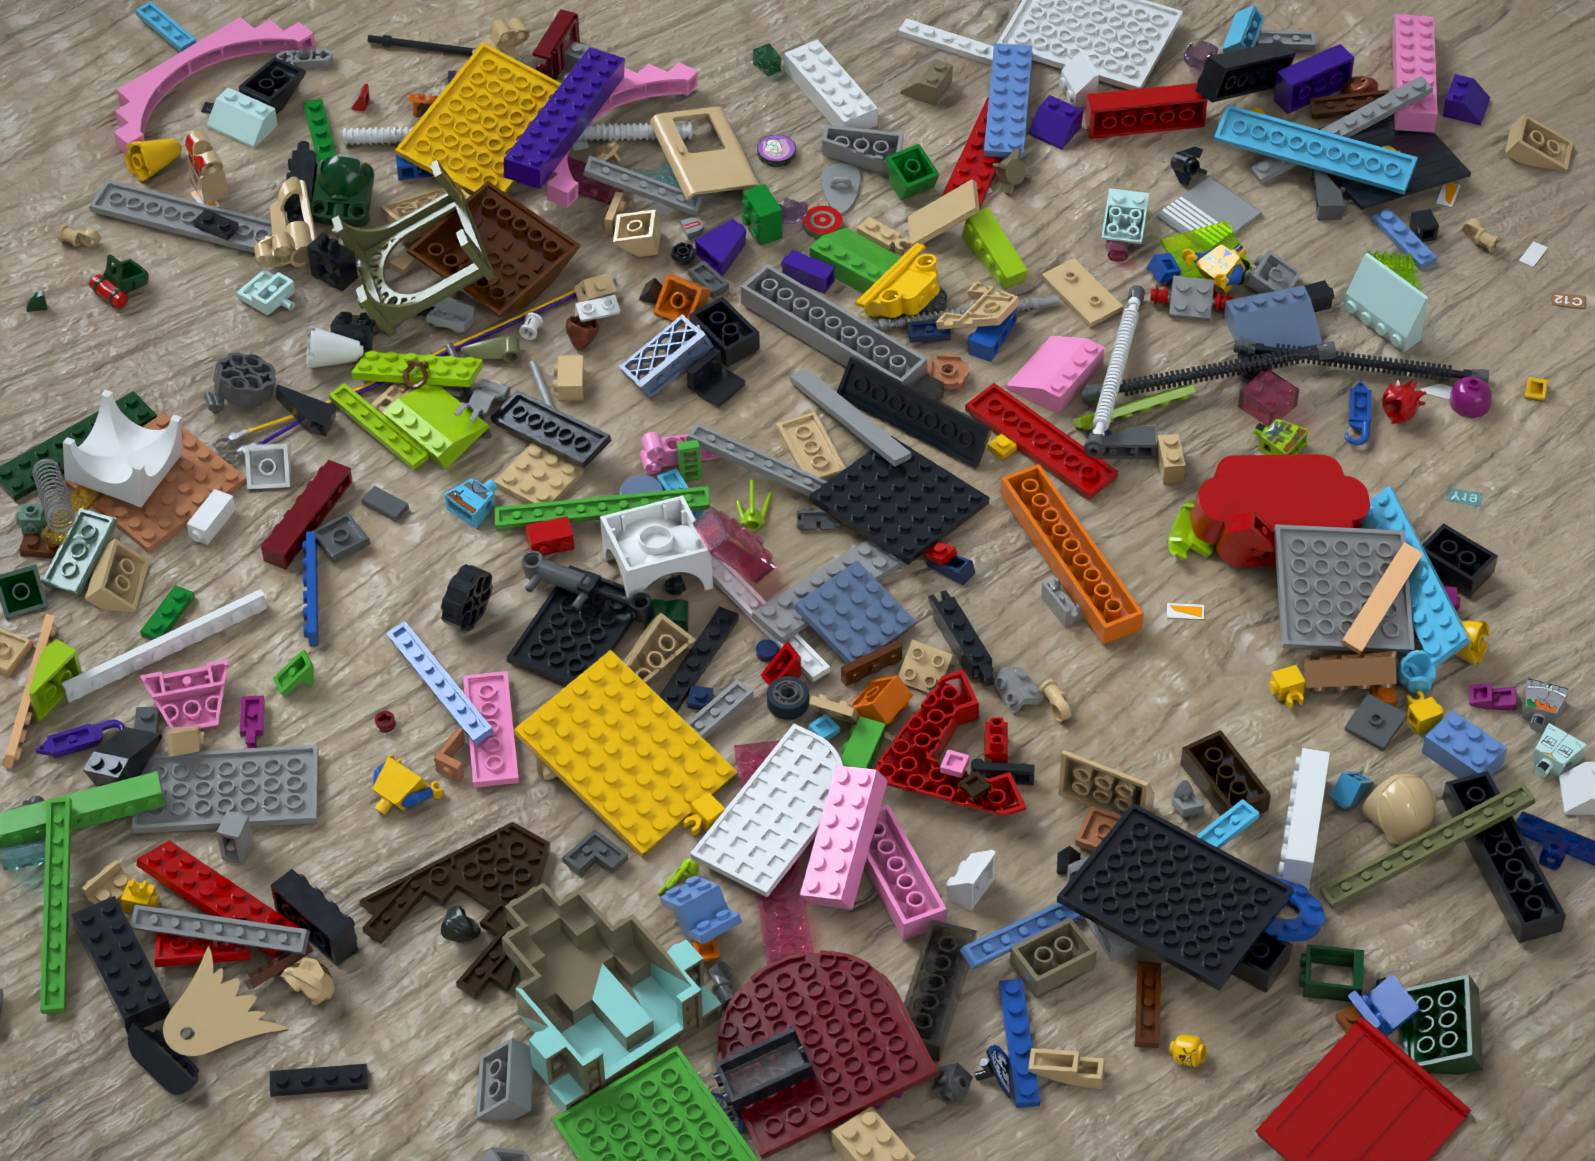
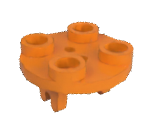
[407,94,438,116]

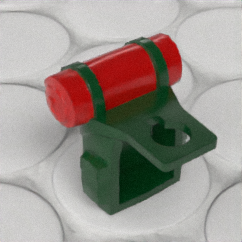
[89,254,149,310]

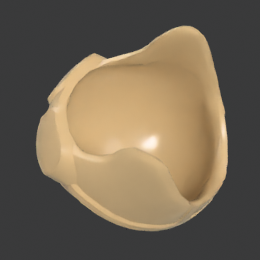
[1362,773,1436,845]

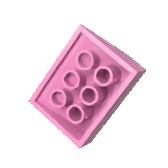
[1006,336,1105,415]

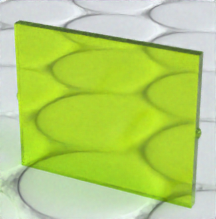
[1161,221,1252,279]

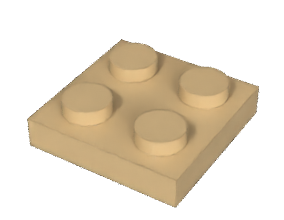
[809,694,860,724]

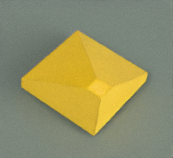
[1524,377,1548,401]

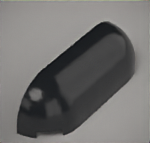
[128,1023,199,1095]

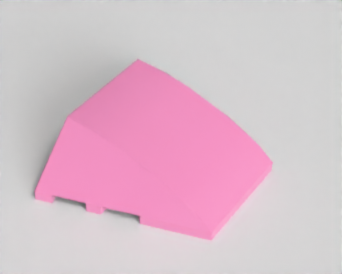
[140,659,229,730]

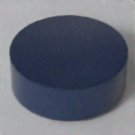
[756,639,778,662]

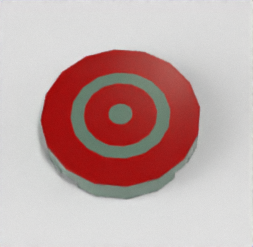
[803,206,843,238]

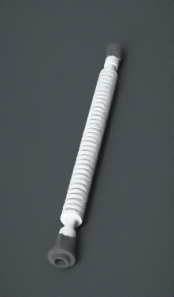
[1083,285,1145,458]

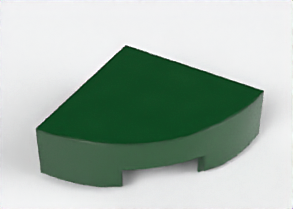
[27,291,47,312]

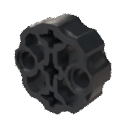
[441,564,493,631]

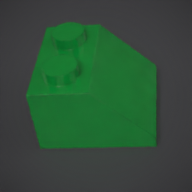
[885,144,940,201]

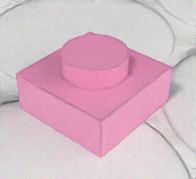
[940,750,970,778]

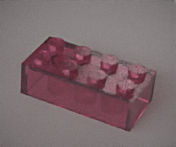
[692,506,776,584]

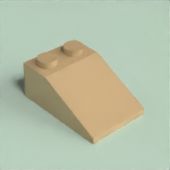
[1505,114,1573,172]

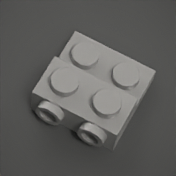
[1246,250,1302,294]

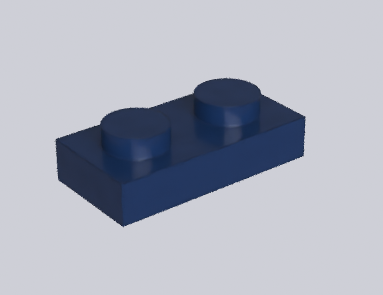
[907,320,951,343]

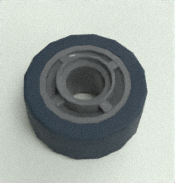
[767,676,809,720]

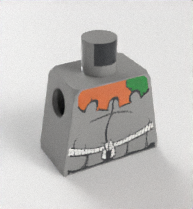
[1522,678,1570,731]

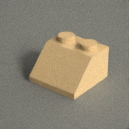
[613,209,662,257]

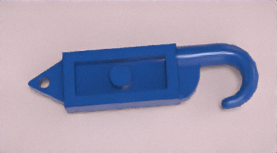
[1344,381,1372,445]

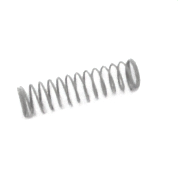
[32,459,75,532]

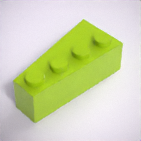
[961,207,1028,289]

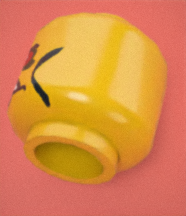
[1169,1034,1207,1067]

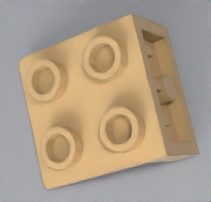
[898,640,958,693]

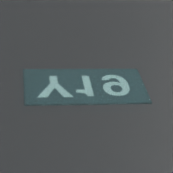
[1446,487,1483,507]

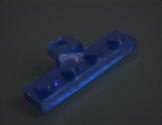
[1516,811,1595,870]

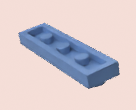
[1372,208,1437,270]

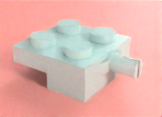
[237,269,295,316]

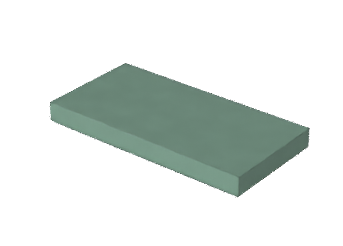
[41,508,118,596]

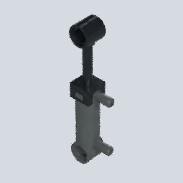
[521,551,654,623]

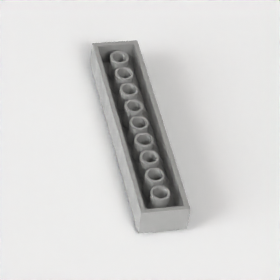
[741,264,927,387]

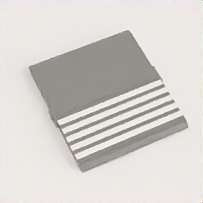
[1157,177,1262,251]

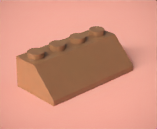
[1304,651,1398,691]

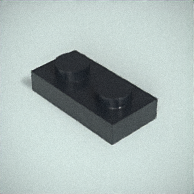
[193,209,239,241]

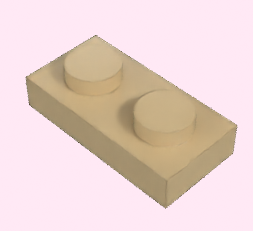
[604,192,626,235]

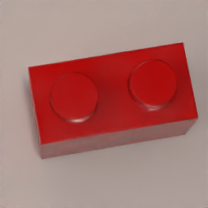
[525,516,575,556]

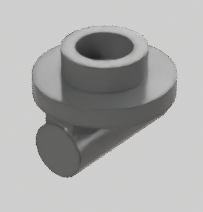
[204,392,224,413]

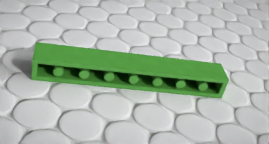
[0,771,166,850]

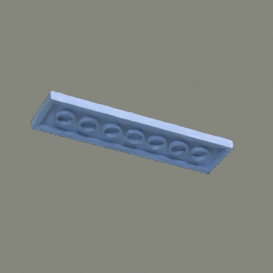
[984,43,1033,159]

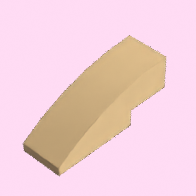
[1028,1048,1105,1089]

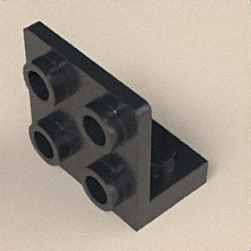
[330,312,376,350]
[687,347,745,407]

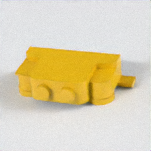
[855,243,940,318]

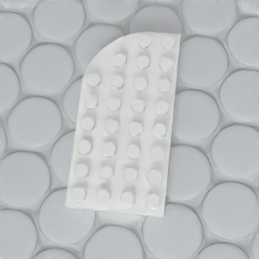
[690,724,843,897]

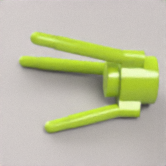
[736,479,772,531]
[658,859,700,895]

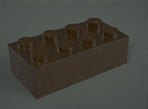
[1180,730,1271,816]

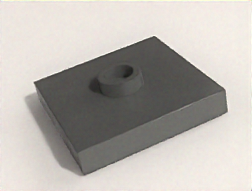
[311,513,371,563]
[1345,693,1407,752]

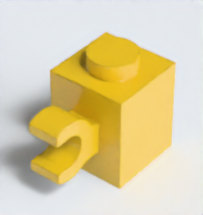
[1268,665,1306,709]
[1406,691,1444,735]
[683,792,725,836]
[121,878,160,914]

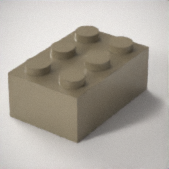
[1010,917,1097,998]

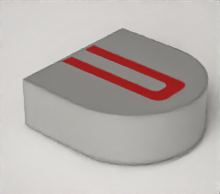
[680,217,704,239]

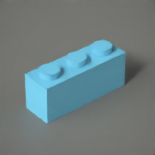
[1222,5,1265,53]

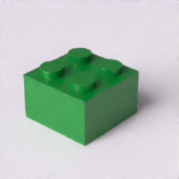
[741,184,783,245]

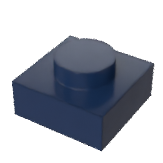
[687,685,713,710]

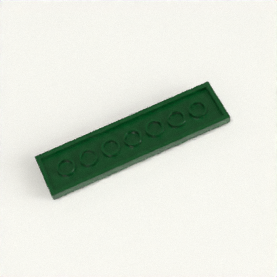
[0,391,157,502]

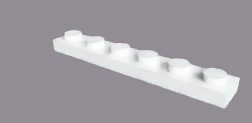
[898,19,994,66]

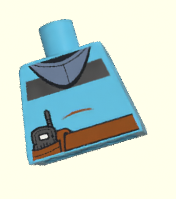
[444,479,498,528]

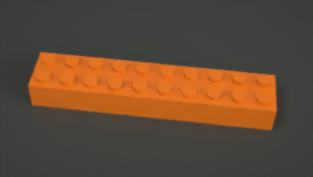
[1000,464,1144,645]

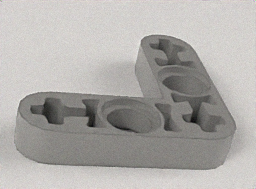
[276,49,333,69]

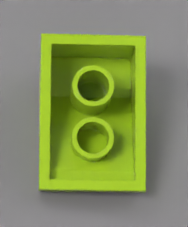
[29,639,82,722]

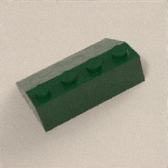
[1402,974,1483,1075]

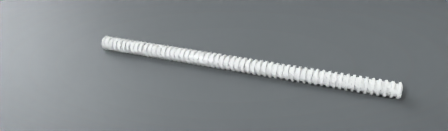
[343,122,692,146]

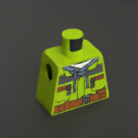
[1254,419,1308,455]

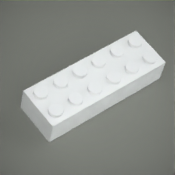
[784,40,878,129]
[1278,748,1330,890]

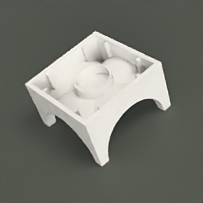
[63,390,182,507]
[600,496,713,598]

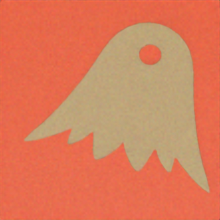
[163,946,288,1056]

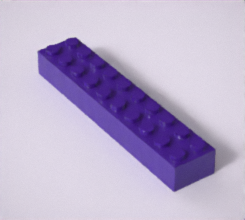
[504,47,625,189]

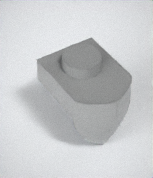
[1172,779,1204,817]

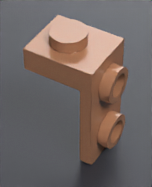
[434,728,465,783]

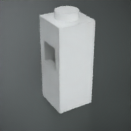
[187,489,235,545]

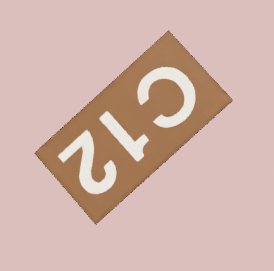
[1552,292,1586,309]

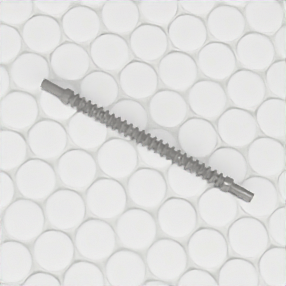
[868,296,1060,331]

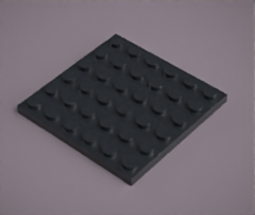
[809,436,990,565]

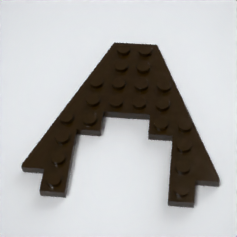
[360,822,550,998]

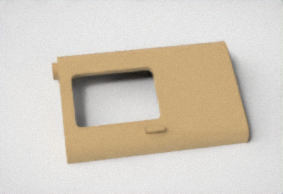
[650,107,760,201]

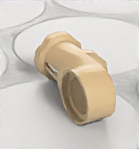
[1462,218,1501,253]
[57,225,101,248]
[1039,678,1071,722]

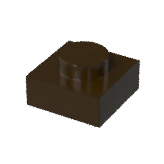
[959,771,991,802]

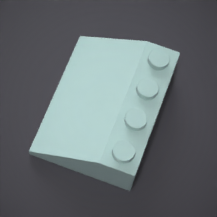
[1344,253,1429,352]

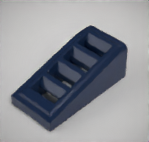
[926,555,975,585]

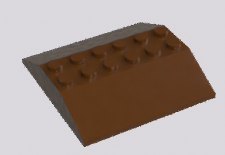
[407,181,580,318]

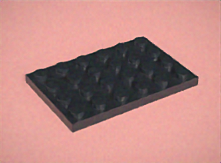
[507,565,634,686]

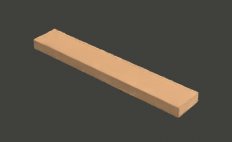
[1341,542,1423,655]

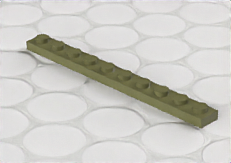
[1320,782,1535,909]

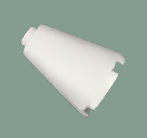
[306,326,363,368]

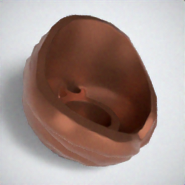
[1341,76,1378,95]
[565,315,599,350]

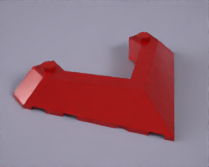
[874,670,1026,817]

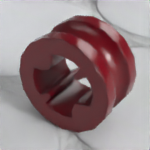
[375,711,396,733]

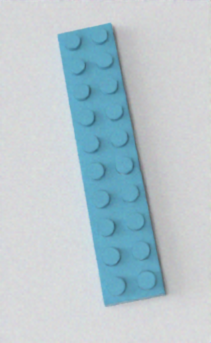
[1214,104,1418,195]
[1363,486,1471,667]

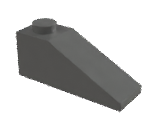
[1311,169,1346,220]
[1099,426,1156,459]

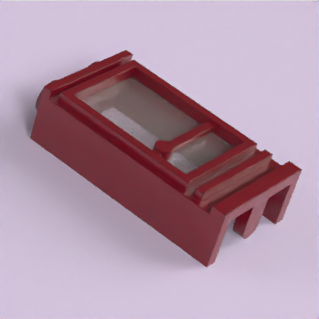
[533,9,580,79]

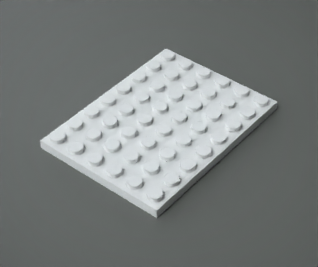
[997,0,1183,90]

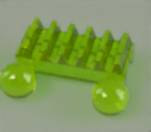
[1364,250,1418,287]

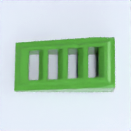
[676,440,702,482]

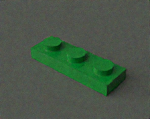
[140,585,195,640]

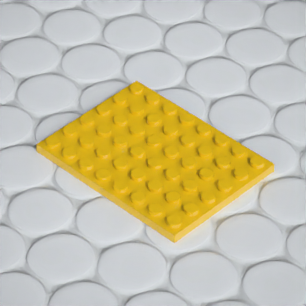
[395,42,561,195]
[513,650,738,858]

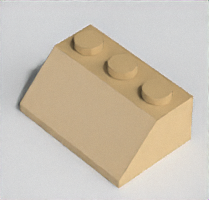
[85,539,150,612]

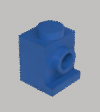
[1146,253,1181,286]

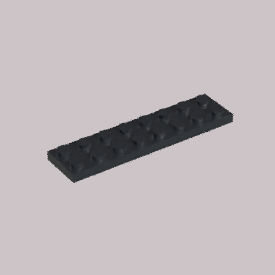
[837,357,993,467]

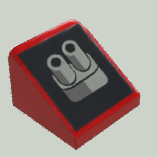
[351,83,370,111]

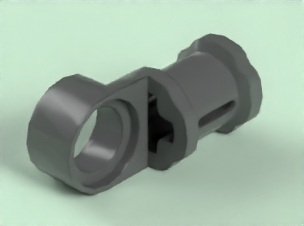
[709,961,734,1011]

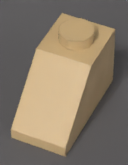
[168,726,205,757]

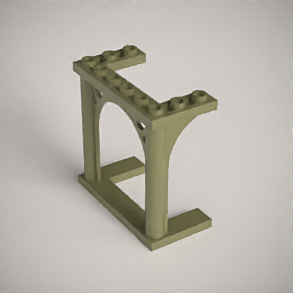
[332,160,496,337]

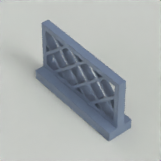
[619,314,714,399]

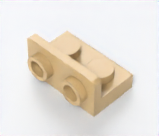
[82,860,137,906]

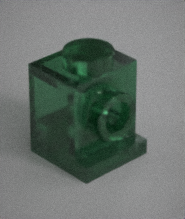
[753,43,781,76]

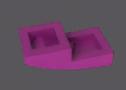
[1469,683,1517,710]

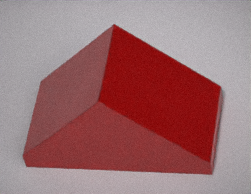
[760,642,801,685]

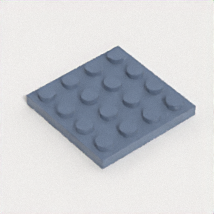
[794,560,917,664]

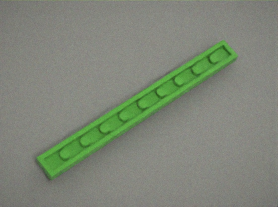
[495,486,710,530]
[40,797,72,1014]

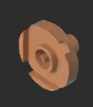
[927,353,969,390]

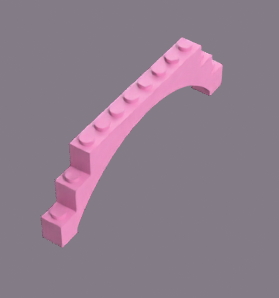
[114,17,315,154]
[545,63,698,208]

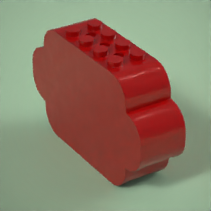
[1190,454,1370,568]

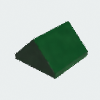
[0,564,48,618]

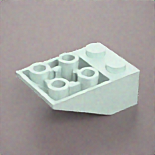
[1101,188,1149,244]

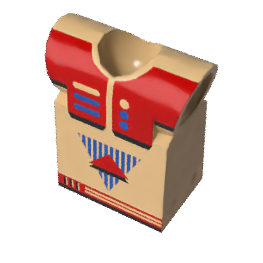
[185,130,230,204]

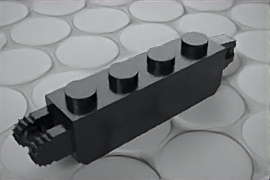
[284,141,318,223]
[928,590,994,687]

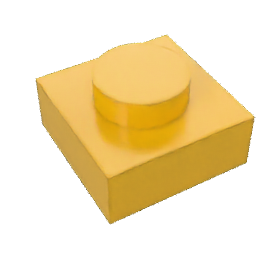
[987,434,1017,461]

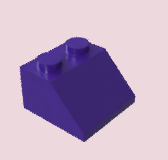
[1443,74,1490,126]
[1028,95,1083,150]

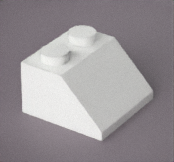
[1059,50,1099,108]
[245,443,291,489]
[1558,762,1595,815]
[946,850,996,911]

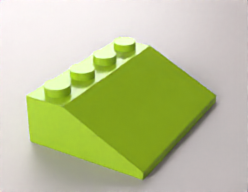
[383,384,490,470]

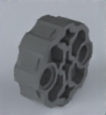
[213,352,276,407]

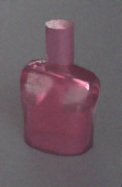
[1106,240,1129,262]

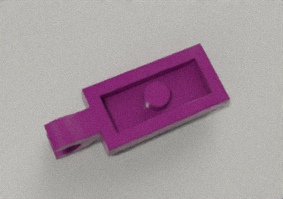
[240,695,265,748]

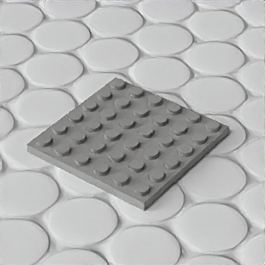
[1274,524,1415,653]

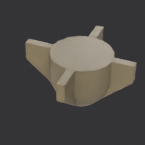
[993,149,1032,194]

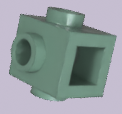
[16,503,48,537]

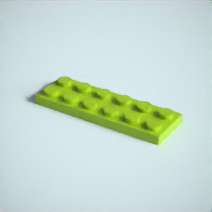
[351,351,483,387]

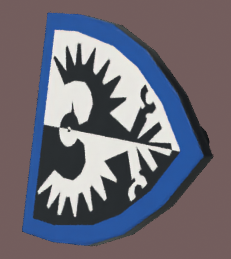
[975,1045,1011,1099]

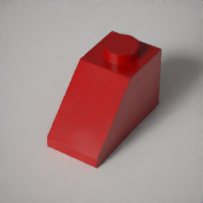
[1229,510,1275,552]

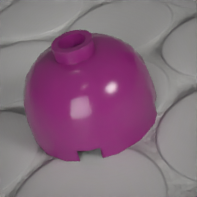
[1449,376,1492,418]

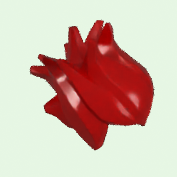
[1382,379,1426,424]

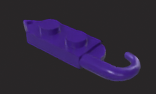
[36,719,125,758]

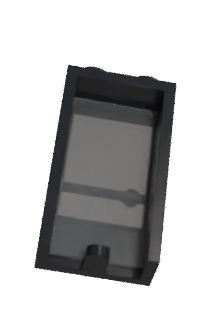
[713,1027,816,1113]

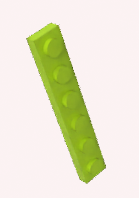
[329,383,429,471]
[1073,384,1196,430]

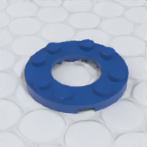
[1263,874,1325,942]

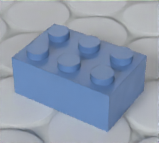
[1422,710,1507,778]

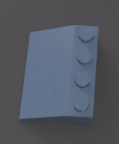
[1224,285,1323,358]

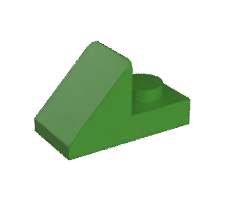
[273,650,314,696]

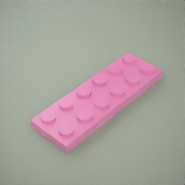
[463,671,519,788]

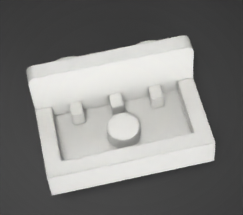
[575,295,620,322]

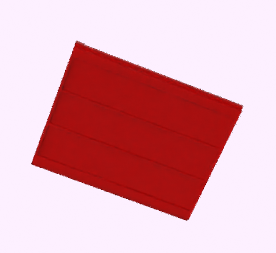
[1255,1016,1471,1161]

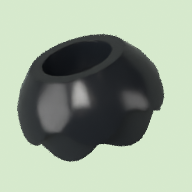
[670,242,696,265]

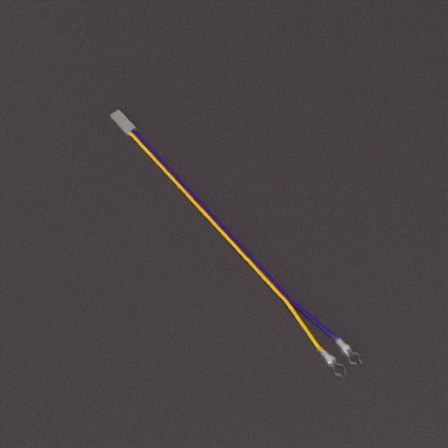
[212,270,616,464]

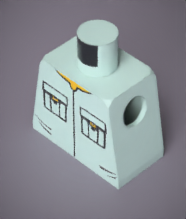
[1532,723,1587,777]

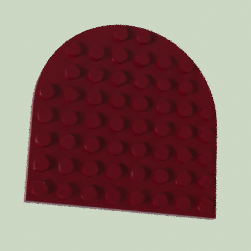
[717,950,939,1160]

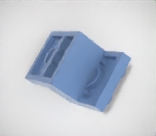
[660,876,742,944]

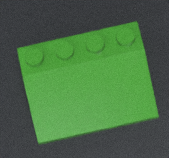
[809,228,901,294]

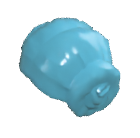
[1397,650,1436,694]

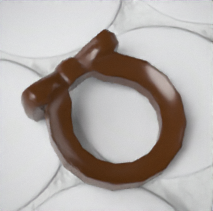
[403,361,429,389]

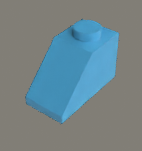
[1330,771,1374,809]

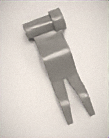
[454,379,511,422]

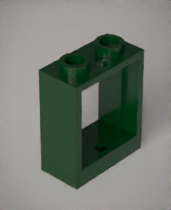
[1299,944,1364,1002]

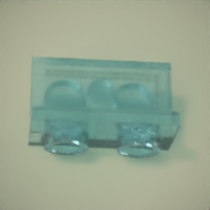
[0,840,46,871]

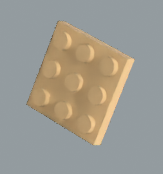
[494,443,584,504]

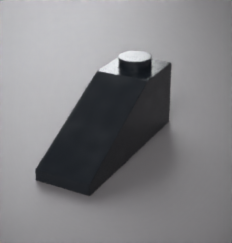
[276,385,336,437]

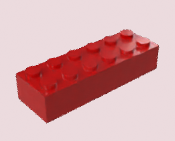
[1085,83,1208,139]

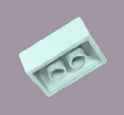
[207,88,278,149]

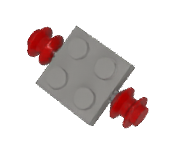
[1150,276,1233,321]

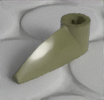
[461,336,521,363]

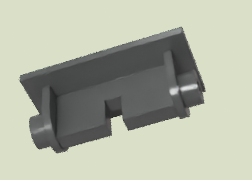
[797,508,840,531]

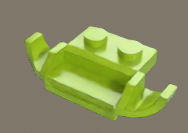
[1167,498,1214,561]

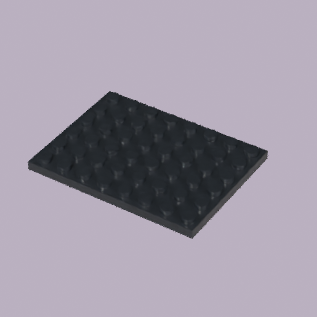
[1057,803,1294,991]

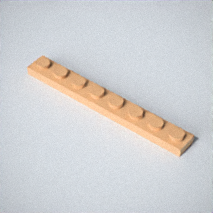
[3,614,57,769]

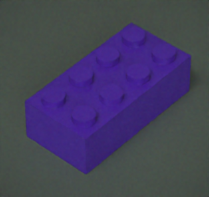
[1274,44,1354,114]

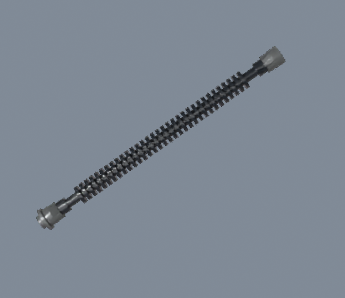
[1233,336,1489,384]
[1081,341,1336,405]

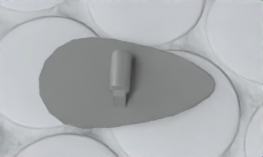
[821,163,861,215]

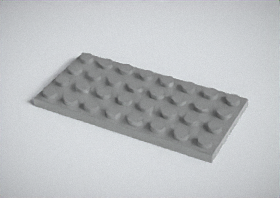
[132,744,319,834]

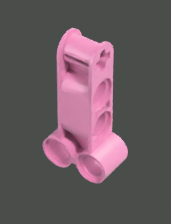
[639,432,720,475]

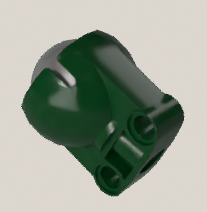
[310,154,375,227]

